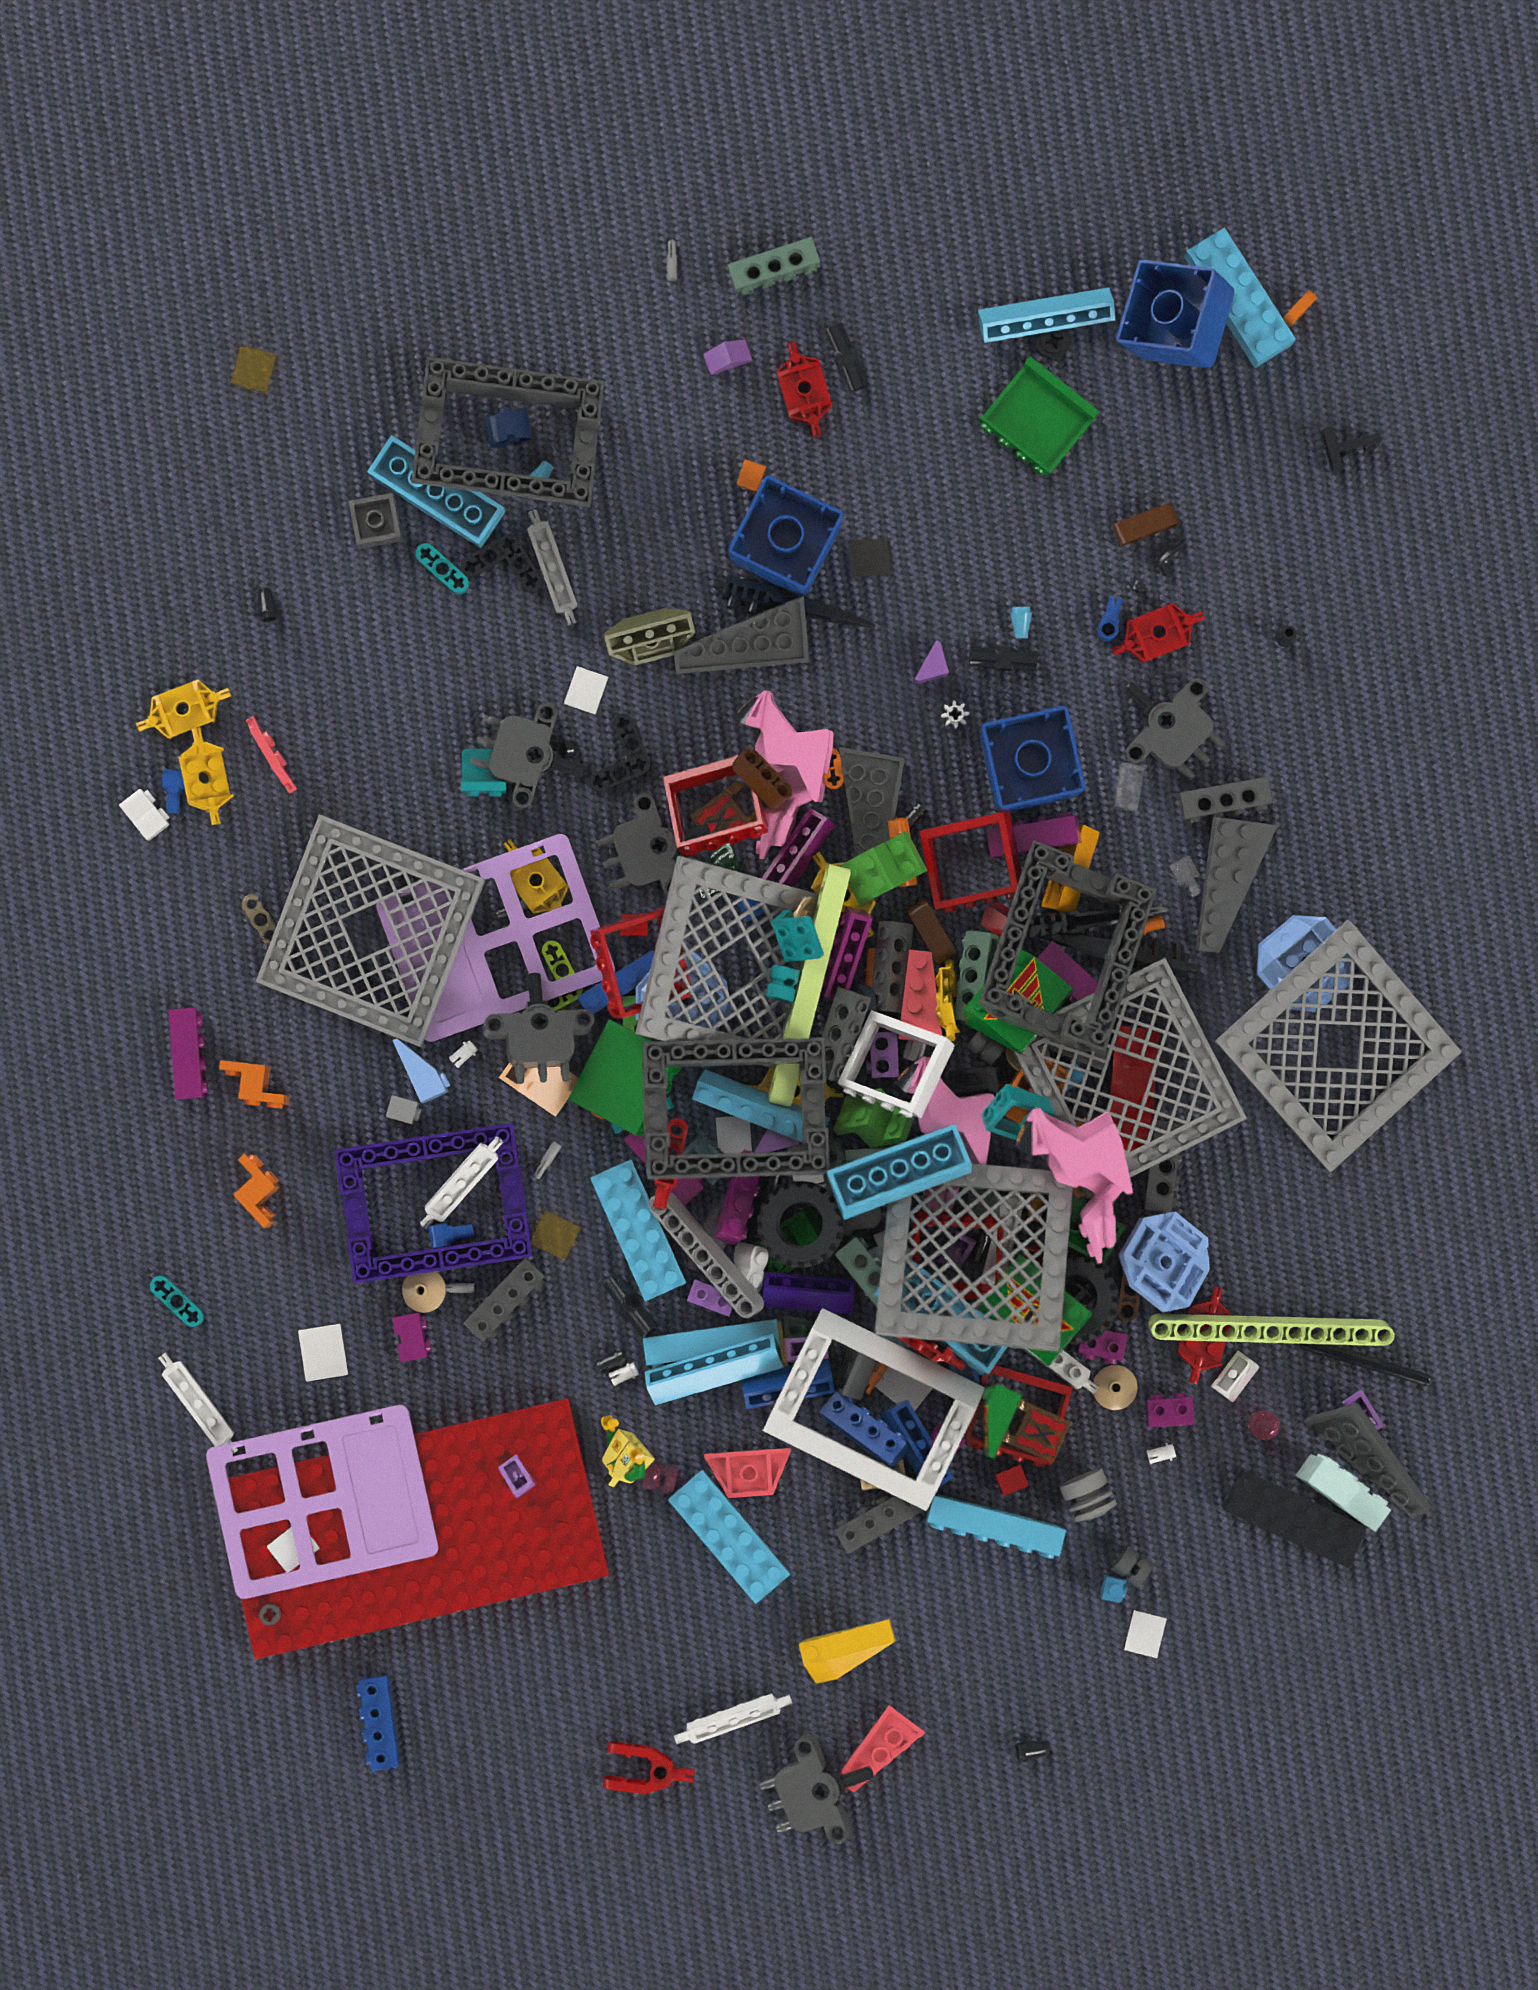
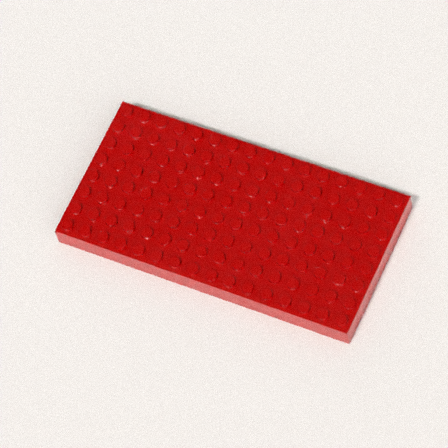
[228,1398,610,1660]

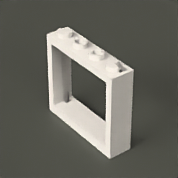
[838,1010,955,1118]

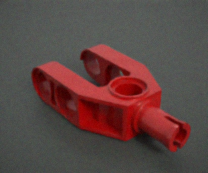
[653,1118,688,1209]
[603,1741,695,1794]

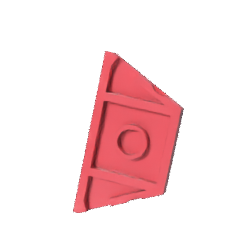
[246,716,297,794]
[704,1447,791,1498]

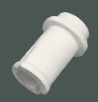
[449,1040,478,1068]
[609,1362,639,1386]
[1146,1443,1176,1464]

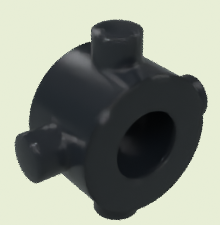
[1129,580,1148,594]

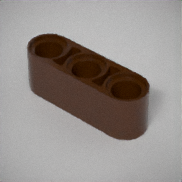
[1112,503,1180,547]
[732,748,792,809]
[905,899,957,965]
[1117,1266,1140,1322]

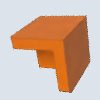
[737,460,766,495]

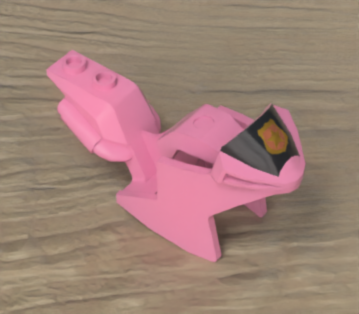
[735,690,834,859]
[895,1057,994,1213]
[1015,1107,1133,1263]

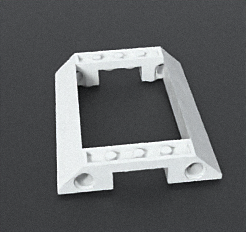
[763,1308,985,1511]

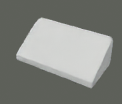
[1211,1351,1259,1402]

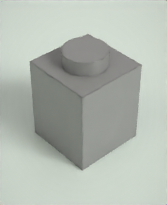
[386,1095,422,1125]

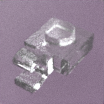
[1169,856,1201,898]

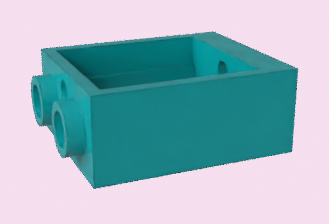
[981,1084,1055,1140]

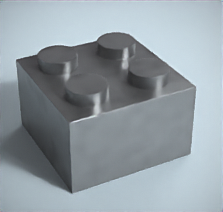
[349,493,403,549]

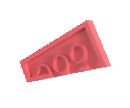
[898,950,942,1042]
[841,1705,926,1793]

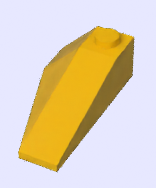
[798,1619,896,1684]

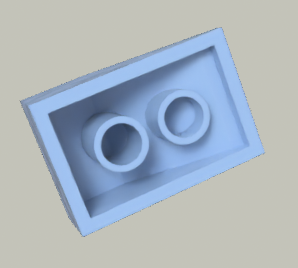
[393,1039,450,1103]

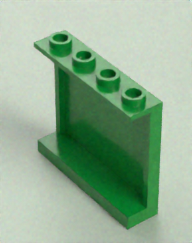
[979,356,1099,477]
[568,1019,682,1138]

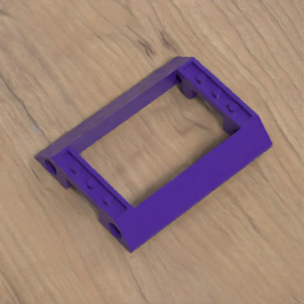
[334,1123,532,1284]

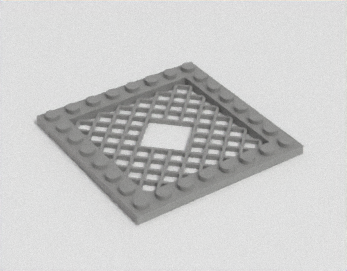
[256,814,486,1047]
[635,856,819,1069]
[1215,920,1461,1173]
[1012,958,1247,1199]
[875,1164,1073,1352]

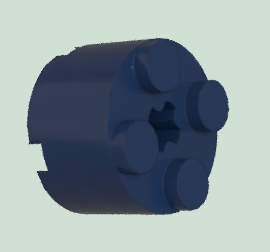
[483,407,532,448]

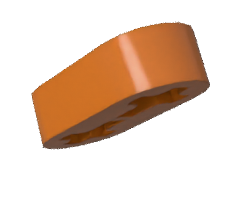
[1283,290,1318,328]
[823,748,844,790]

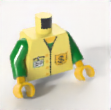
[601,1415,655,1487]

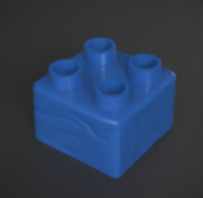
[1116,259,1234,368]
[729,475,843,596]
[980,706,1085,812]

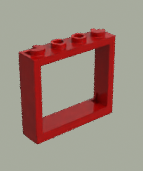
[663,755,768,856]
[919,812,1022,913]
[590,908,693,1019]
[912,1210,1004,1300]
[966,1365,1073,1468]

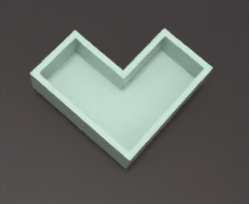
[1295,1453,1391,1532]

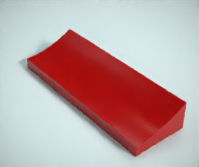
[1108,1025,1159,1152]

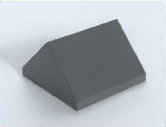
[833,1347,877,1400]

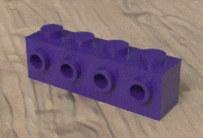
[763,1272,855,1314]

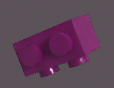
[1076,1330,1127,1364]
[1145,1393,1194,1427]

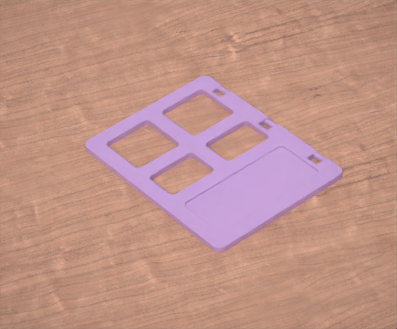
[376,834,615,1042]
[206,1405,438,1599]

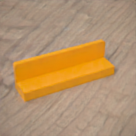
[1041,824,1100,912]

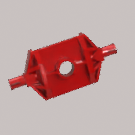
[776,342,832,438]
[1111,603,1205,664]
[1177,1286,1233,1384]
[894,1336,966,1371]

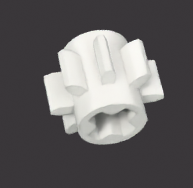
[941,700,969,729]

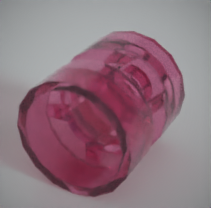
[1247,1409,1280,1440]
[642,1461,679,1494]

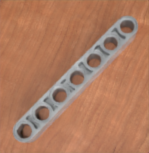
[648,1191,764,1318]

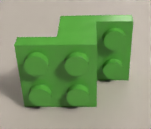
[840,831,927,906]
[833,1088,915,1148]

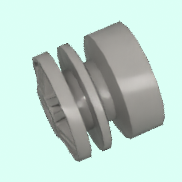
[1059,1468,1117,1522]

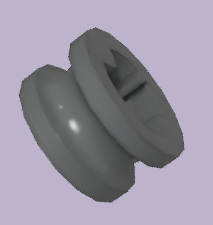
[259,1604,281,1625]

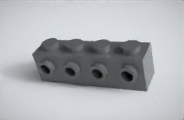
[463,1258,546,1342]
[834,1494,924,1554]

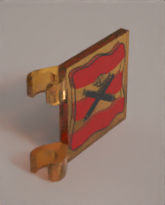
[690,781,757,852]
[1002,1400,1071,1463]

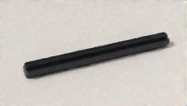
[1299,1344,1430,1386]

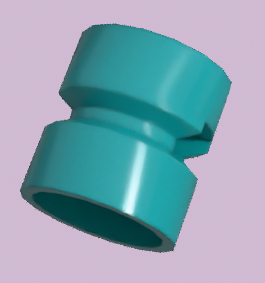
[765,965,801,1003]

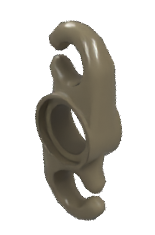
[242,894,276,946]

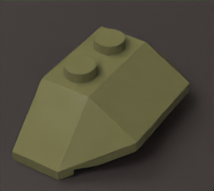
[603,608,695,666]

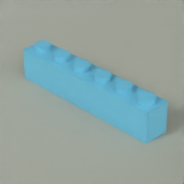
[978,287,1115,343]
[692,1069,830,1142]
[643,1319,780,1369]
[645,1334,783,1405]

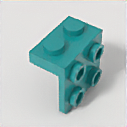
[461,749,507,797]
[771,909,824,962]

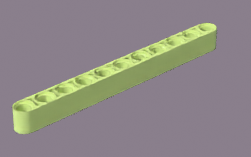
[768,864,851,1107]
[1148,1314,1394,1346]

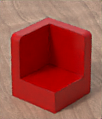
[981,903,1010,937]
[620,913,648,937]
[994,1463,1028,1496]

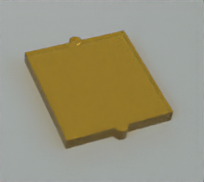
[231,346,277,393]
[531,1210,581,1261]
[777,1321,788,1366]

